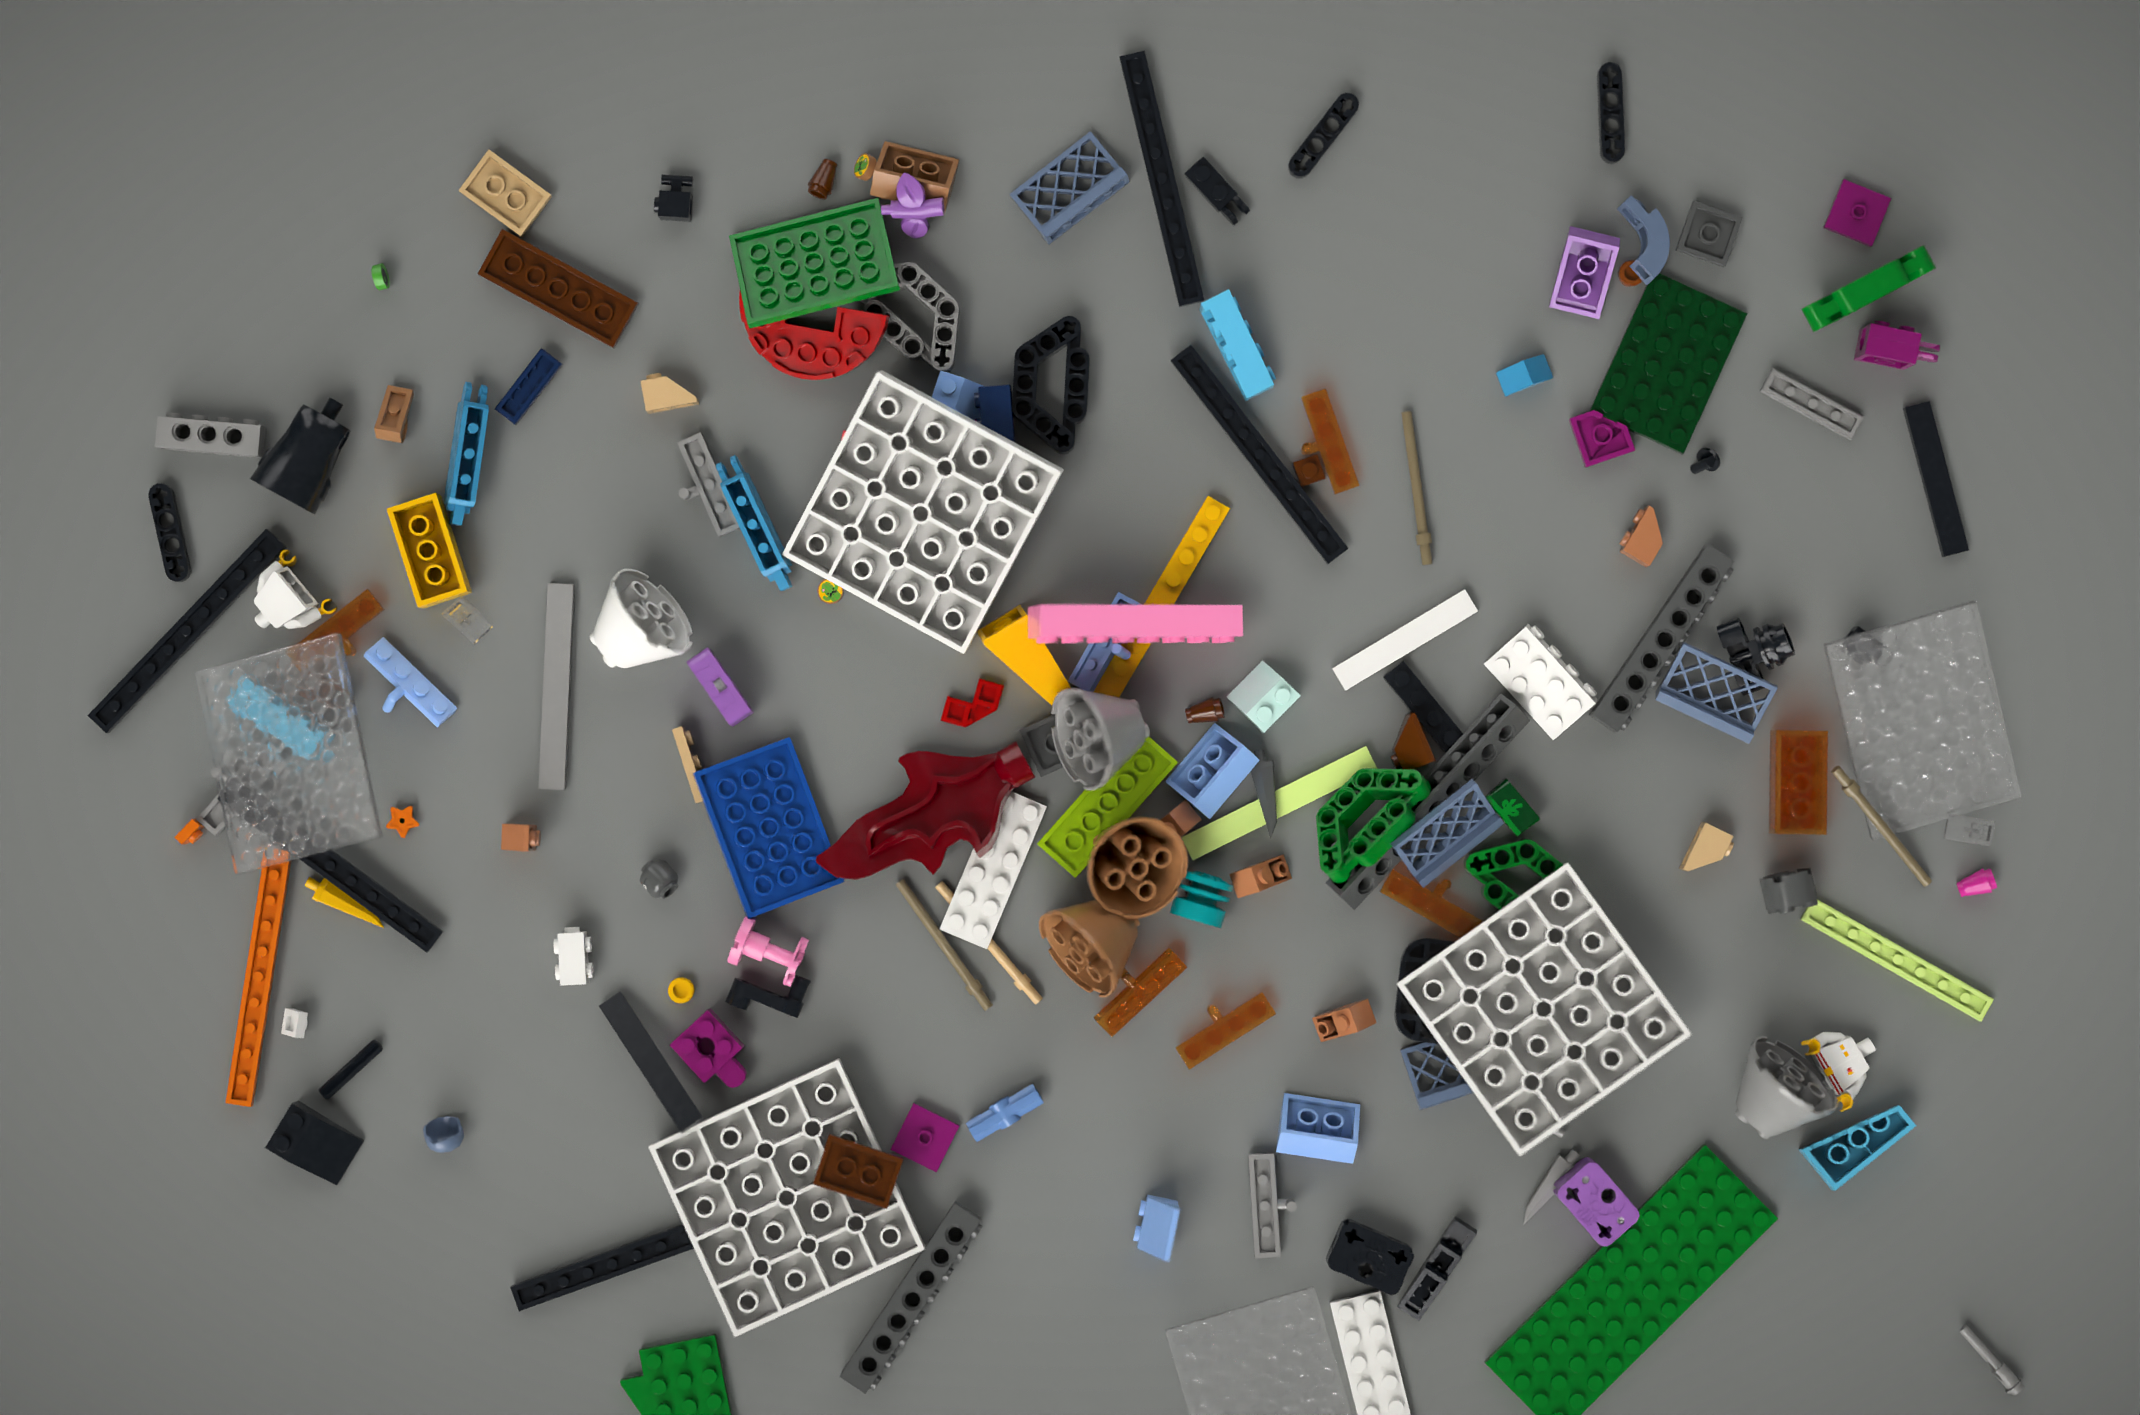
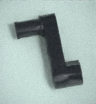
[725,975,811,1018]

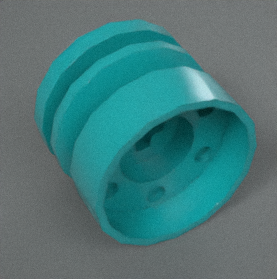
[1170,871,1234,928]

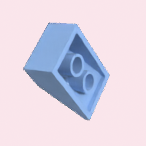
[1133,1194,1180,1261]

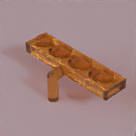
[1301,389,1359,495]
[286,589,385,673]
[1379,869,1482,938]
[1093,948,1187,1037]
[1175,992,1276,1070]

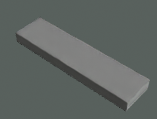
[1760,368,1864,440]

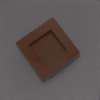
[1292,454,1326,487]

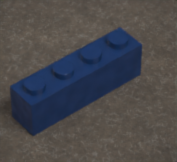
[974,385,1015,442]

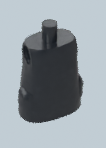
[250,397,351,514]

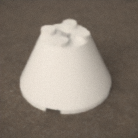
[590,569,693,668]

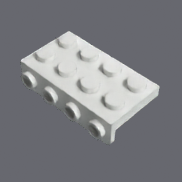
[1484,624,1597,740]

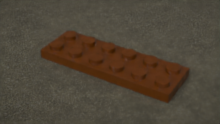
[477,229,638,349]

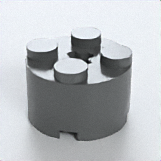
[1759,868,1818,914]

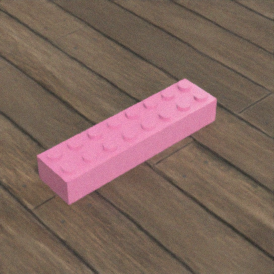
[1028,605,1243,644]

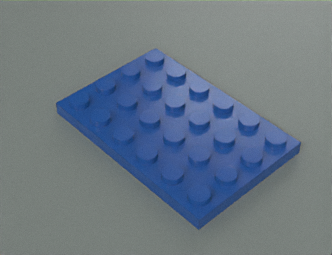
[692,737,845,919]

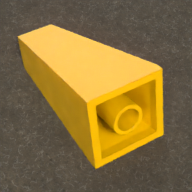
[977,605,1071,705]

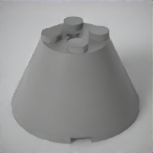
[1051,688,1150,790]
[1735,1036,1838,1139]

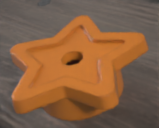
[386,805,420,838]

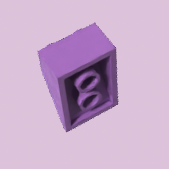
[1549,226,1620,319]

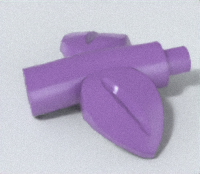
[881,173,945,238]

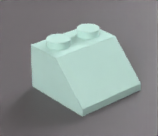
[1227,660,1300,733]

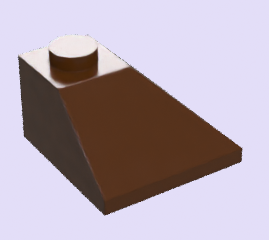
[1390,713,1436,770]

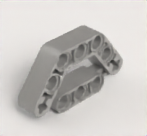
[860,262,960,373]

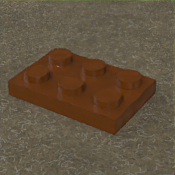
[813,1134,904,1209]

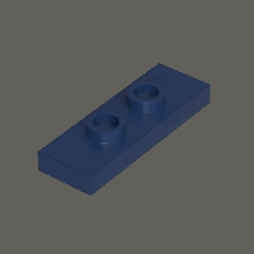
[495,348,563,425]

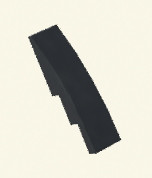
[1397,1216,1477,1321]

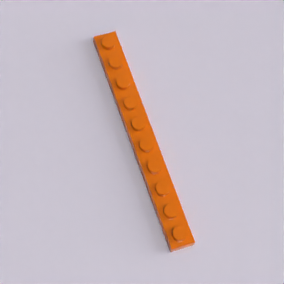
[225,847,292,1107]

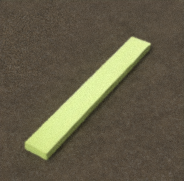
[1181,746,1377,860]
[1800,899,1994,1022]

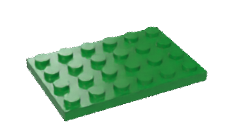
[729,198,900,329]

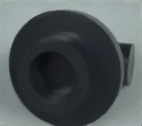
[1690,448,1720,474]

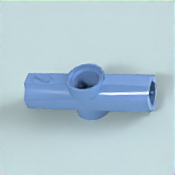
[966,1083,1044,1142]

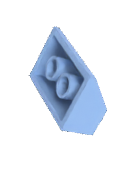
[932,370,985,421]
[1165,723,1260,819]
[1276,1093,1360,1164]

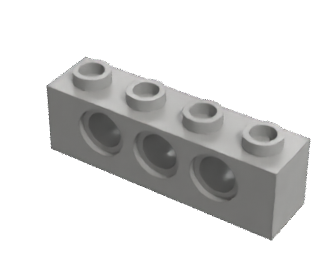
[155,412,266,458]

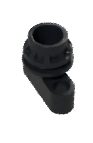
[1716,618,1795,696]

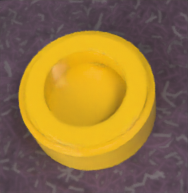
[668,977,695,1003]

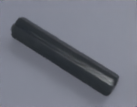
[319,1040,383,1099]

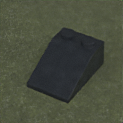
[265,1101,364,1185]

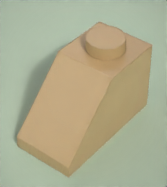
[641,373,699,414]
[1679,822,1734,871]

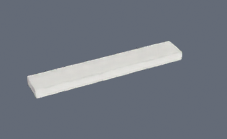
[1332,589,1478,691]

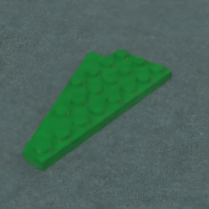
[620,1334,732,1415]

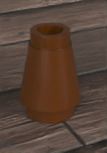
[808,159,838,199]
[1185,697,1225,724]

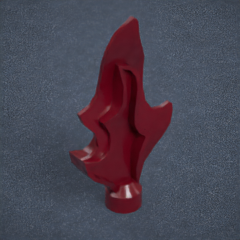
[816,741,1035,880]

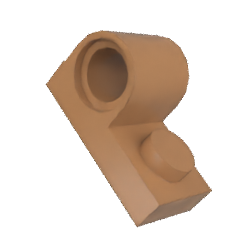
[374,385,414,443]

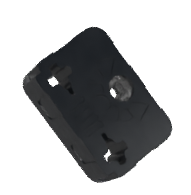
[1326,1219,1414,1295]

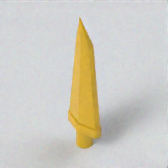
[305,877,384,928]

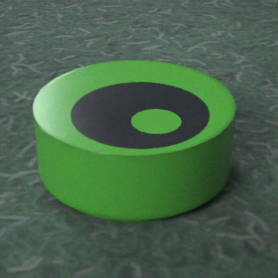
[371,263,390,290]

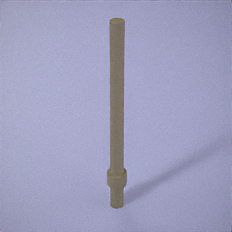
[1401,411,1433,565]
[1831,765,1932,887]
[896,879,993,1011]

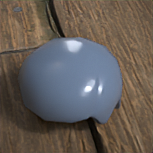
[423,1116,464,1153]

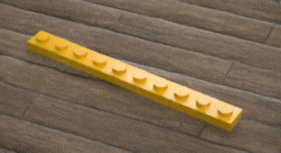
[1094,496,1230,697]

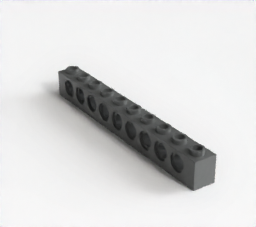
[1326,694,1530,910]

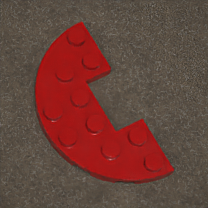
[739,291,890,380]

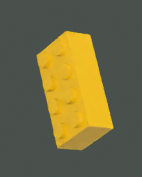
[387,493,472,609]

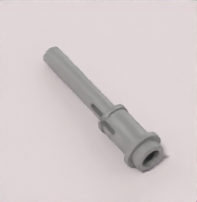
[1959,1325,2024,1396]

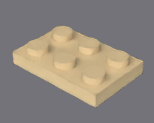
[458,150,552,237]

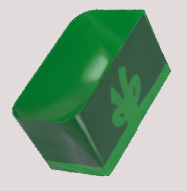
[1485,778,1541,836]

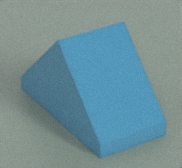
[1496,354,1553,397]

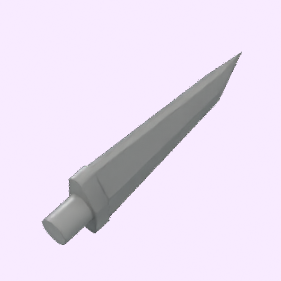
[1524,1149,1580,1224]

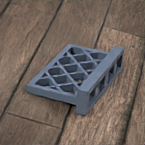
[1010,131,1129,245]
[1655,642,1778,744]
[1390,779,1504,888]
[1400,1042,1474,1110]

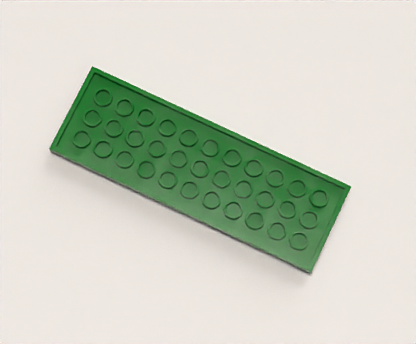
[1484,1144,1778,1415]

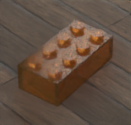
[1769,730,1828,835]

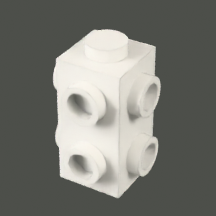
[554,927,593,986]

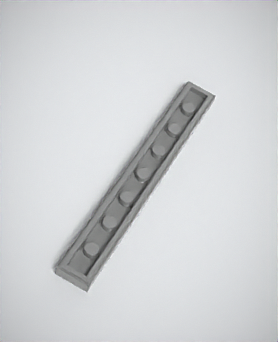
[539,583,575,790]

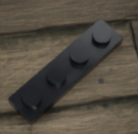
[1383,661,1463,753]

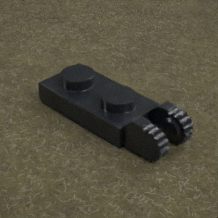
[1184,156,1250,225]

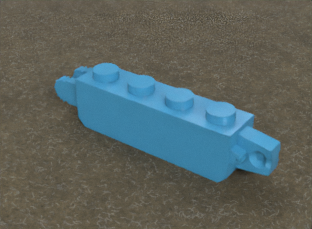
[443,382,489,526]
[716,455,793,591]

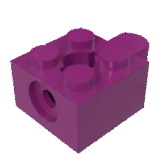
[1854,321,1940,370]
[670,1008,747,1088]

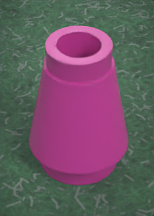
[1956,868,1997,897]

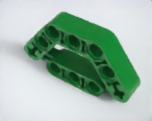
[1801,245,1936,332]
[1316,768,1431,883]
[1463,839,1563,910]

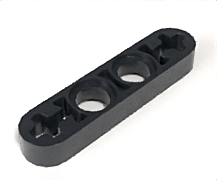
[1597,62,1625,164]
[1288,93,1359,179]
[148,483,191,582]

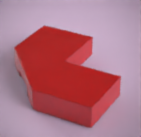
[940,678,1004,728]

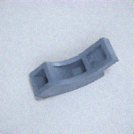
[1617,195,1670,285]

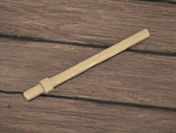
[935,881,1043,1005]

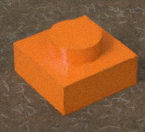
[174,818,204,845]

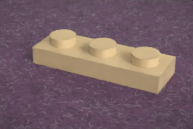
[672,726,703,803]

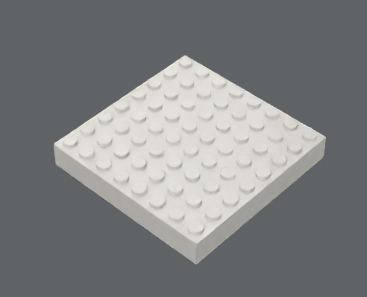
[782,370,1064,654]
[1396,863,1692,1156]
[649,1058,925,1337]

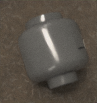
[640,860,678,899]

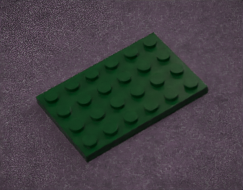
[1589,273,1748,454]

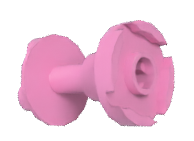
[727,916,809,987]

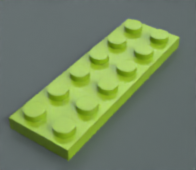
[1037,737,1178,878]

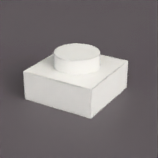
[281,1008,308,1038]

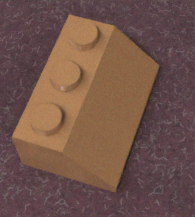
[870,141,959,212]

